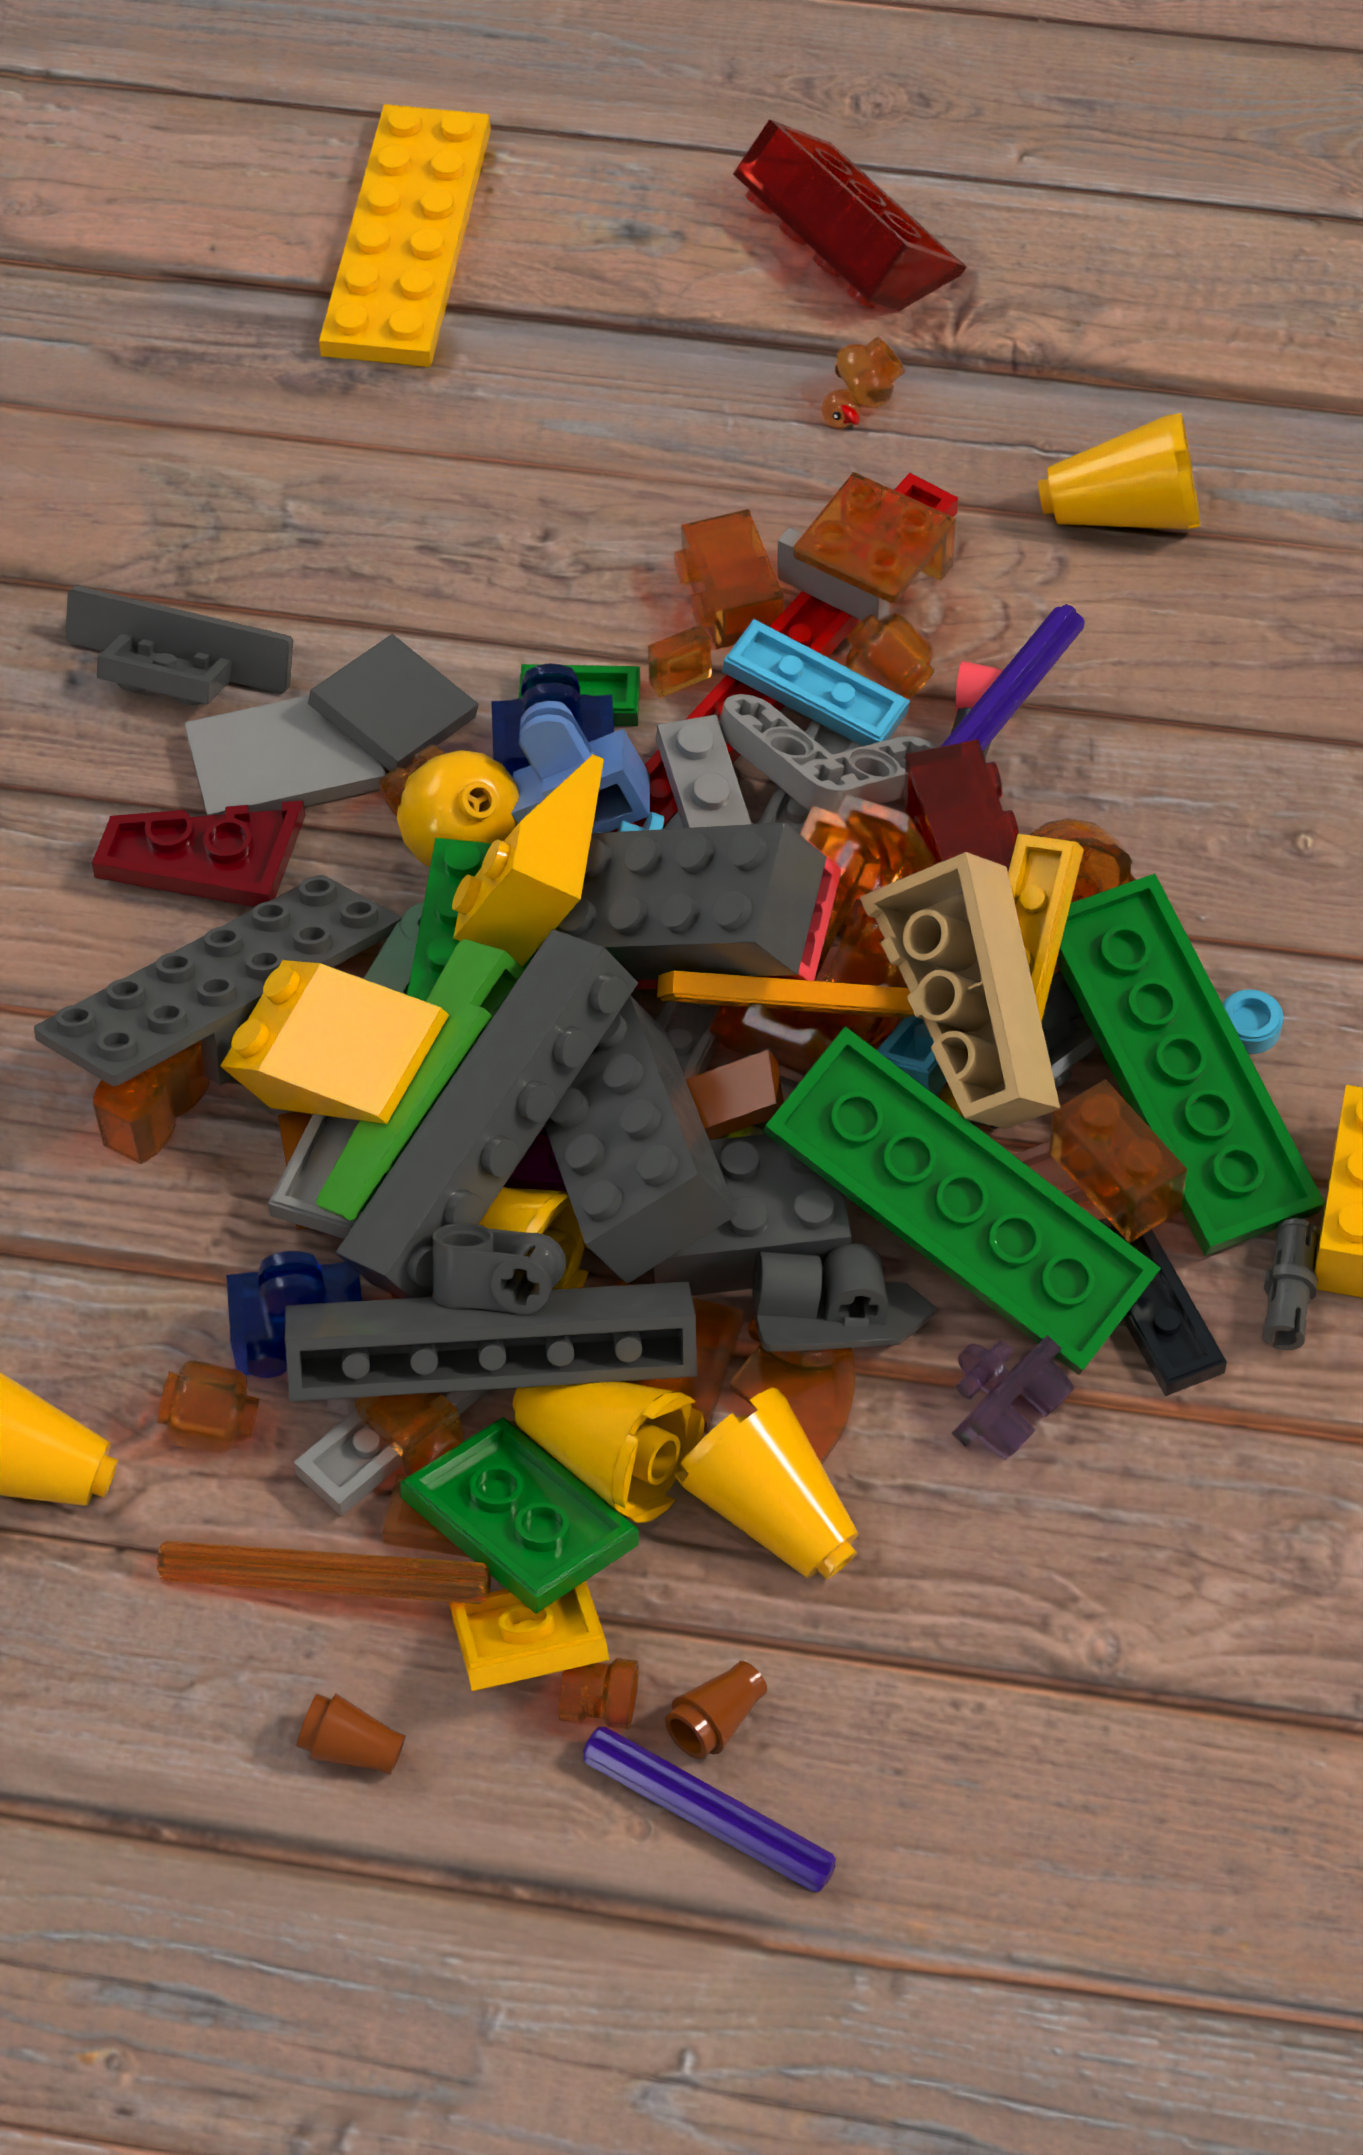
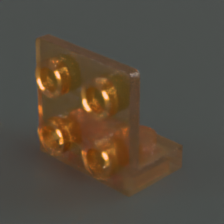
[794,472,956,603]

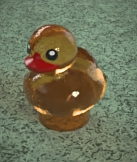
[821,336,905,428]

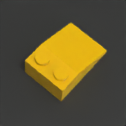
[452,754,604,966]
[220,960,449,1124]

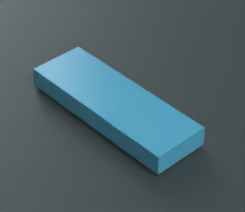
[722,619,910,746]

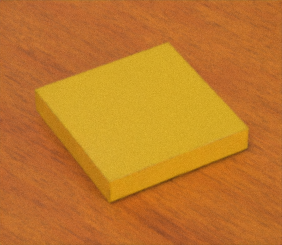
[449,1581,609,1691]

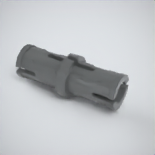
[1262,1218,1319,1350]

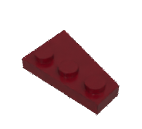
[92,800,306,907]

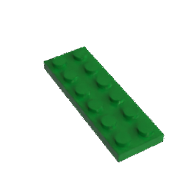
[1056,873,1325,1256]
[763,1026,1161,1376]

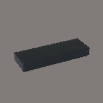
[1099,1206,1227,1396]

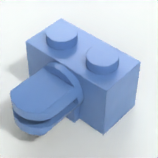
[511,701,650,833]

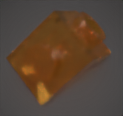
[354,1392,464,1477]

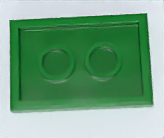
[400,1417,639,1614]

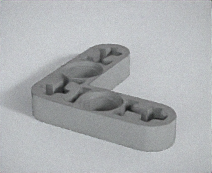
[719,694,939,816]

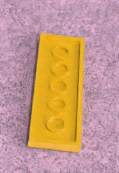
[319,104,491,367]

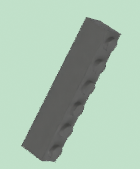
[335,929,638,1299]
[285,1282,697,1402]

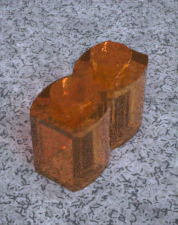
[93,1040,211,1164]

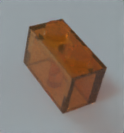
[674,509,784,650]
[1049,1079,1187,1243]

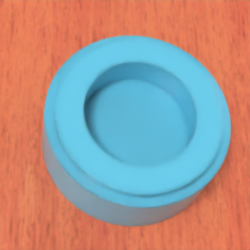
[1223,989,1283,1054]

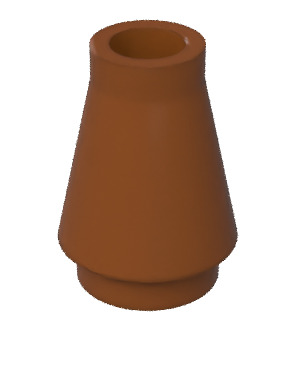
[665,1661,767,1759]
[296,1693,406,1775]

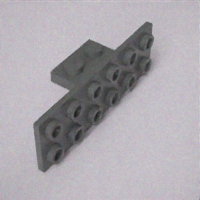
[34,875,401,1086]

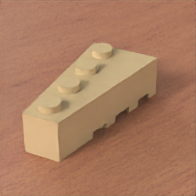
[859,852,1061,1129]

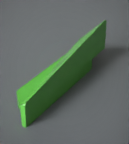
[316,939,525,1221]

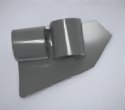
[752,1243,936,1351]

